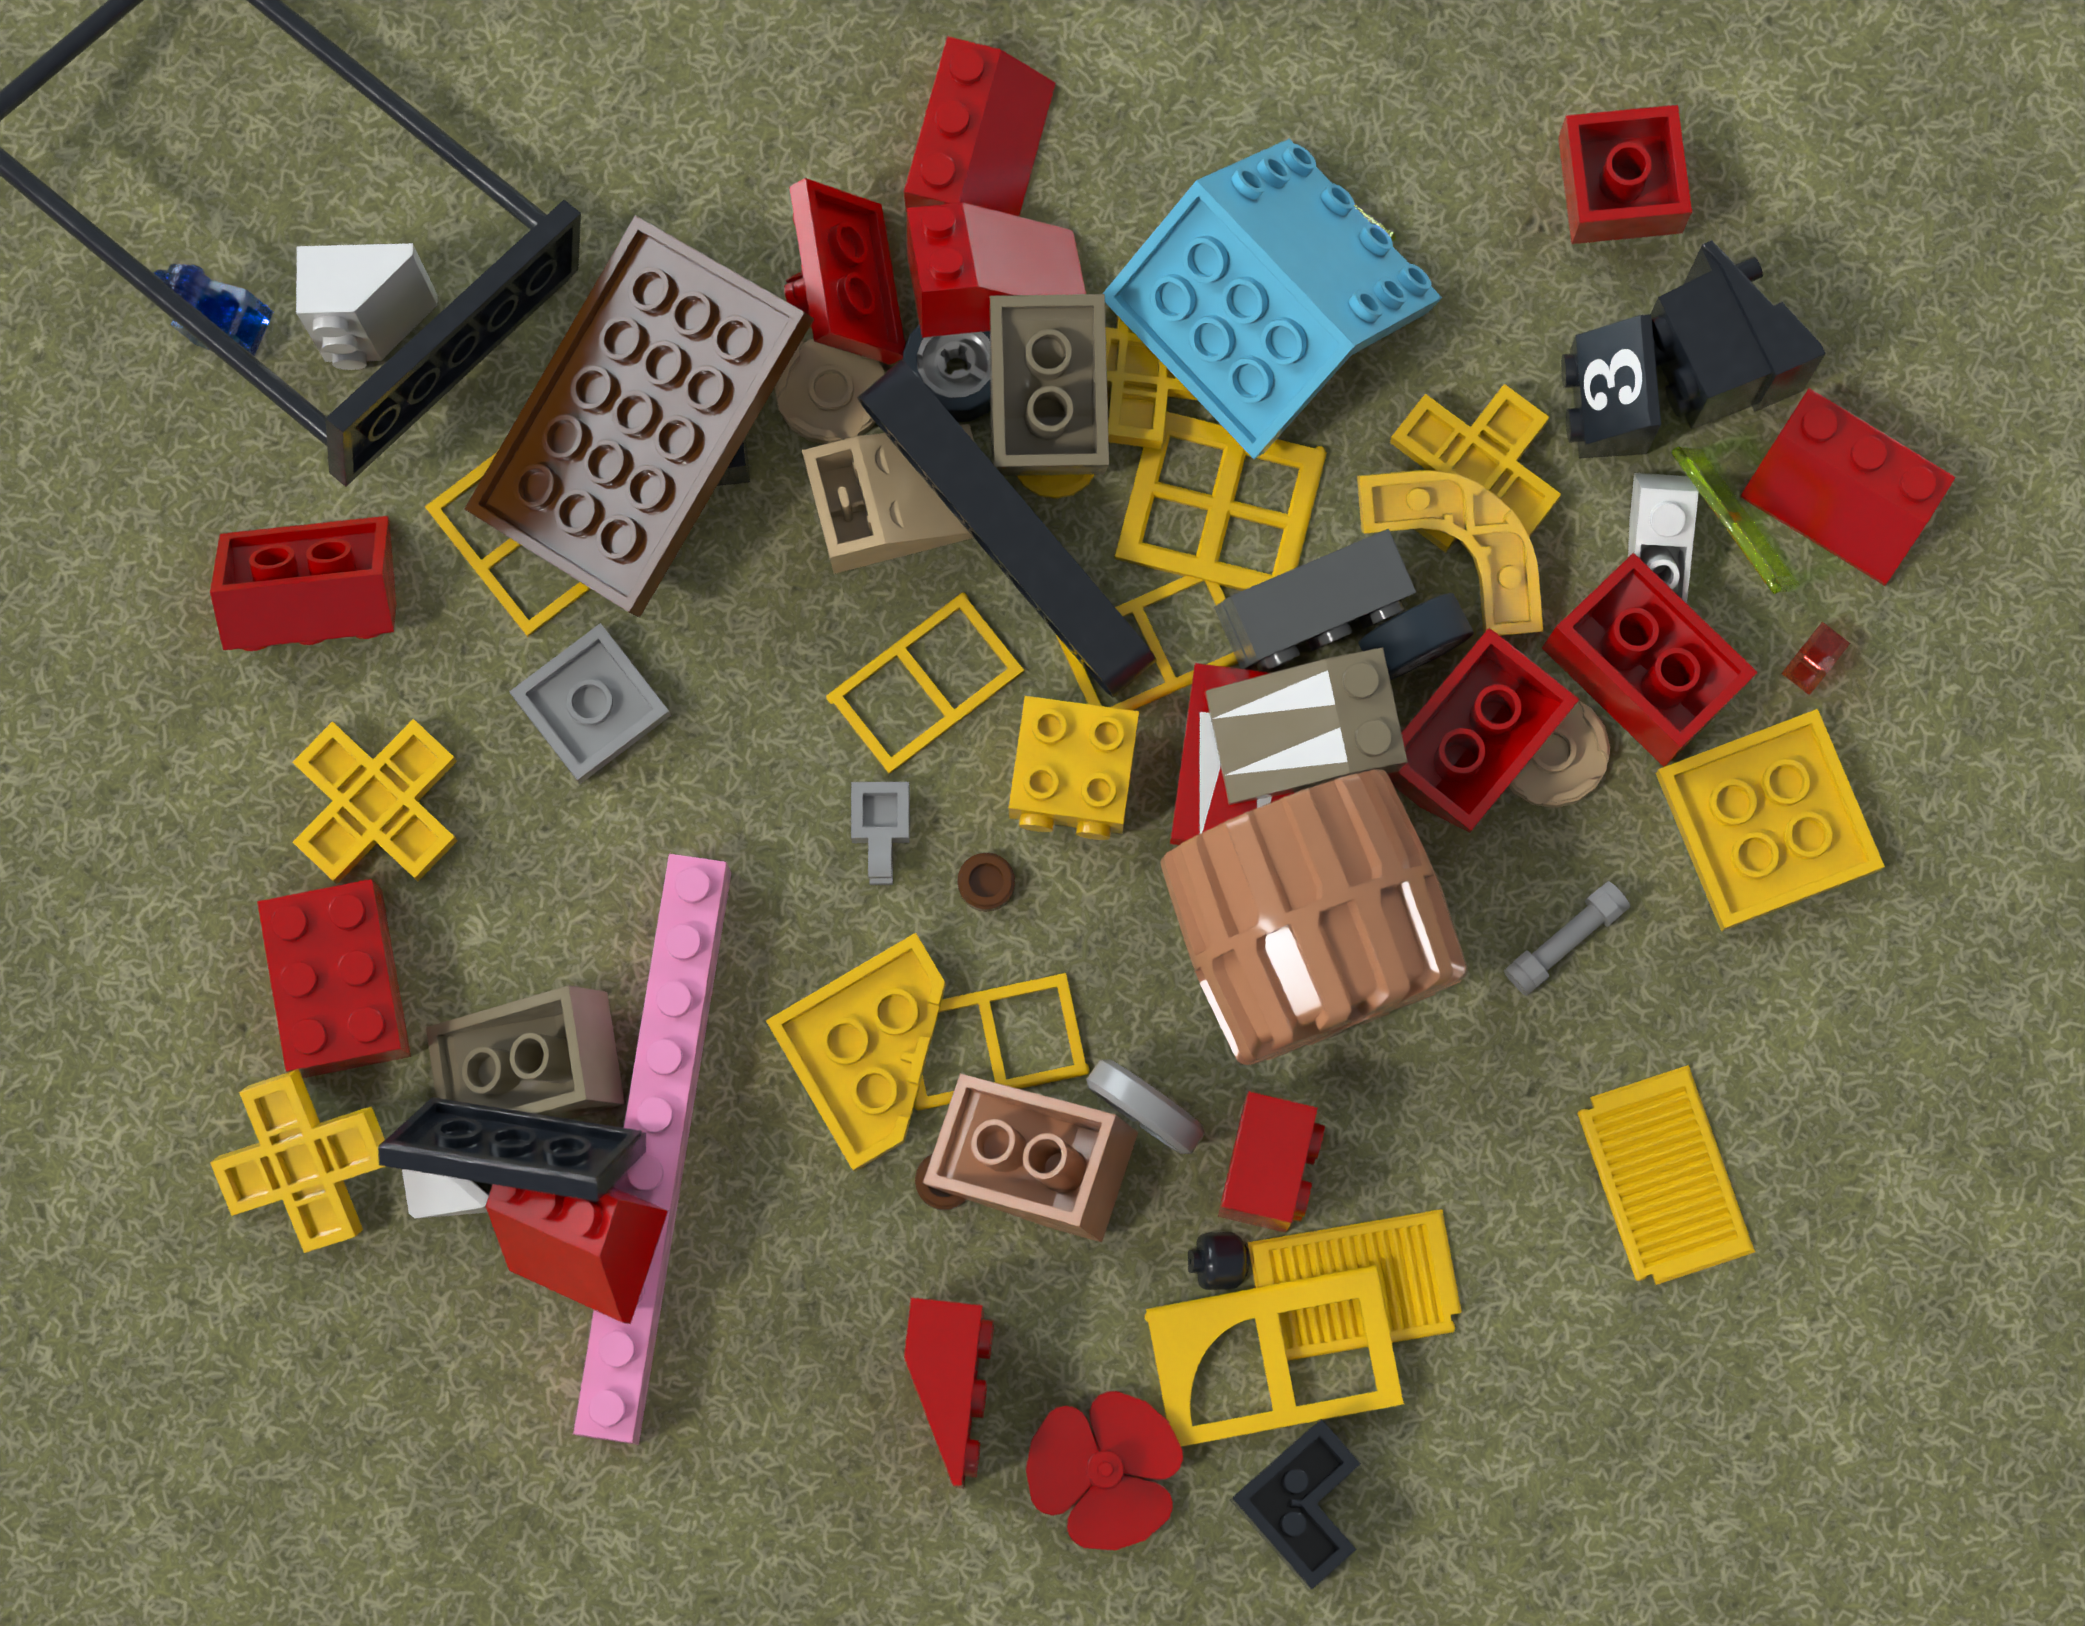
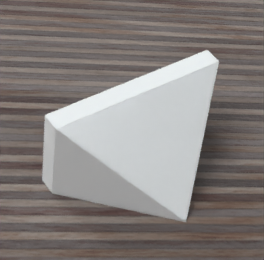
[402,1169,489,1219]

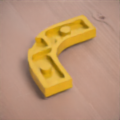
[1357,470,1543,636]

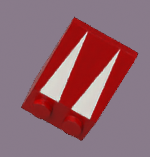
[1170,663,1294,845]

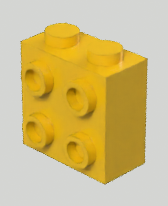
[1008,696,1139,840]

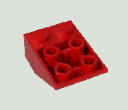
[904,1297,994,1489]

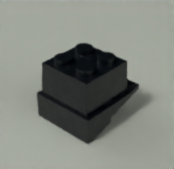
[1651,240,1826,430]

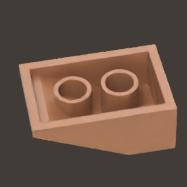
[923,1074,1138,1242]

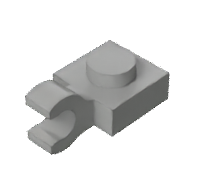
[851,782,910,885]

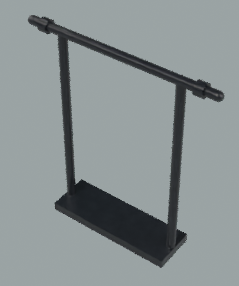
[0,0,581,487]

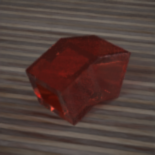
[1781,622,1851,695]

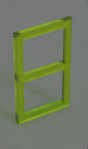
[1671,446,1800,594]

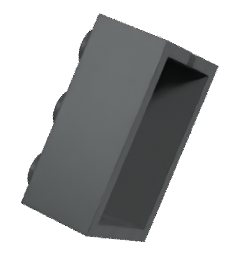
[1214,528,1416,672]

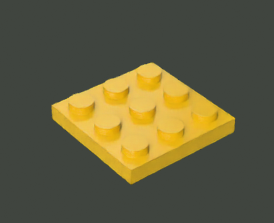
[1655,709,1885,932]

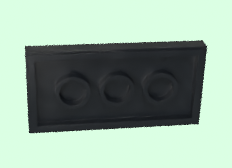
[378,1097,646,1201]

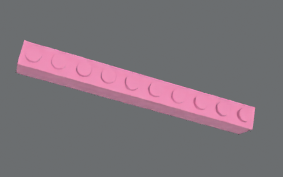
[573,854,731,1445]

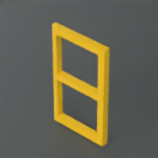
[425,449,590,637]
[1055,576,1238,710]
[826,592,1024,774]
[914,973,1090,1111]

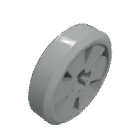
[1086,1059,1205,1154]

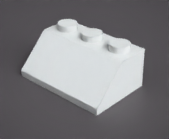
[296,243,437,370]

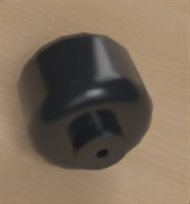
[1188,1232,1249,1290]

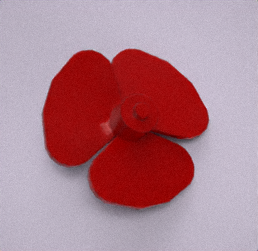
[1025,1391,1183,1551]

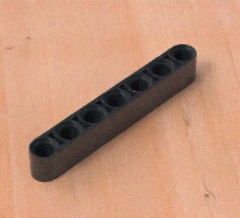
[857,360,1157,698]

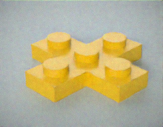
[1105,316,1198,449]
[1390,384,1561,553]
[292,719,458,884]
[210,1069,385,1253]

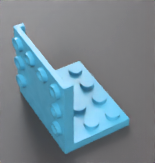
[1103,139,1442,459]

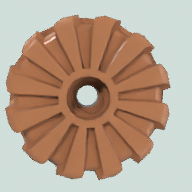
[1161,770,1468,1065]

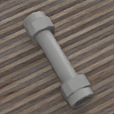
[1504,881,1630,996]

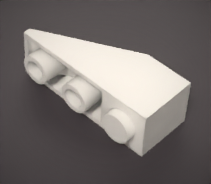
[1628,473,1699,604]

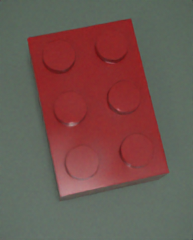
[257,879,411,1078]

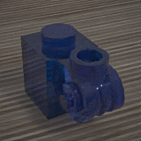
[154,264,273,356]

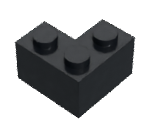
[1229,1419,1361,1590]

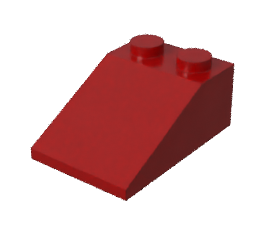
[907,202,1086,338]

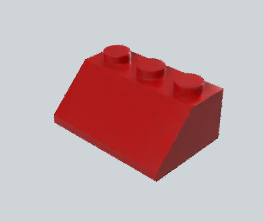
[904,36,1056,217]
[1740,388,1956,586]
[210,516,396,651]
[1542,552,1758,767]
[1387,628,1580,833]
[486,1184,668,1324]

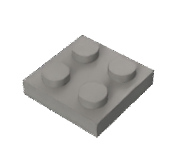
[509,623,671,784]

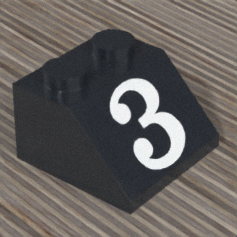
[1561,314,1661,459]

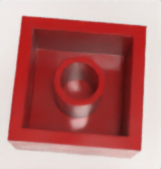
[1558,105,1692,244]
[1218,1091,1325,1233]

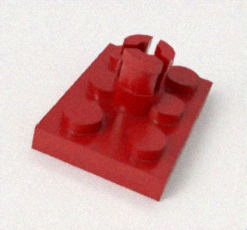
[784,178,905,365]

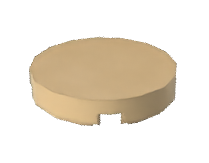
[775,339,884,444]
[1508,701,1611,808]

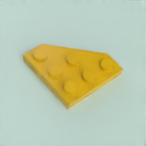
[766,933,946,1172]

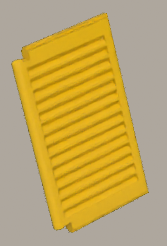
[1577,1065,1755,1285]
[1247,1209,1462,1361]

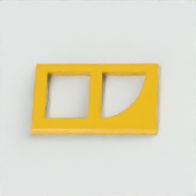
[1145,1265,1404,1447]

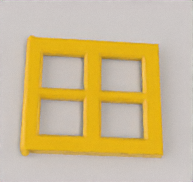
[1114,411,1327,591]

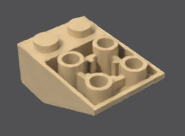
[802,424,974,574]

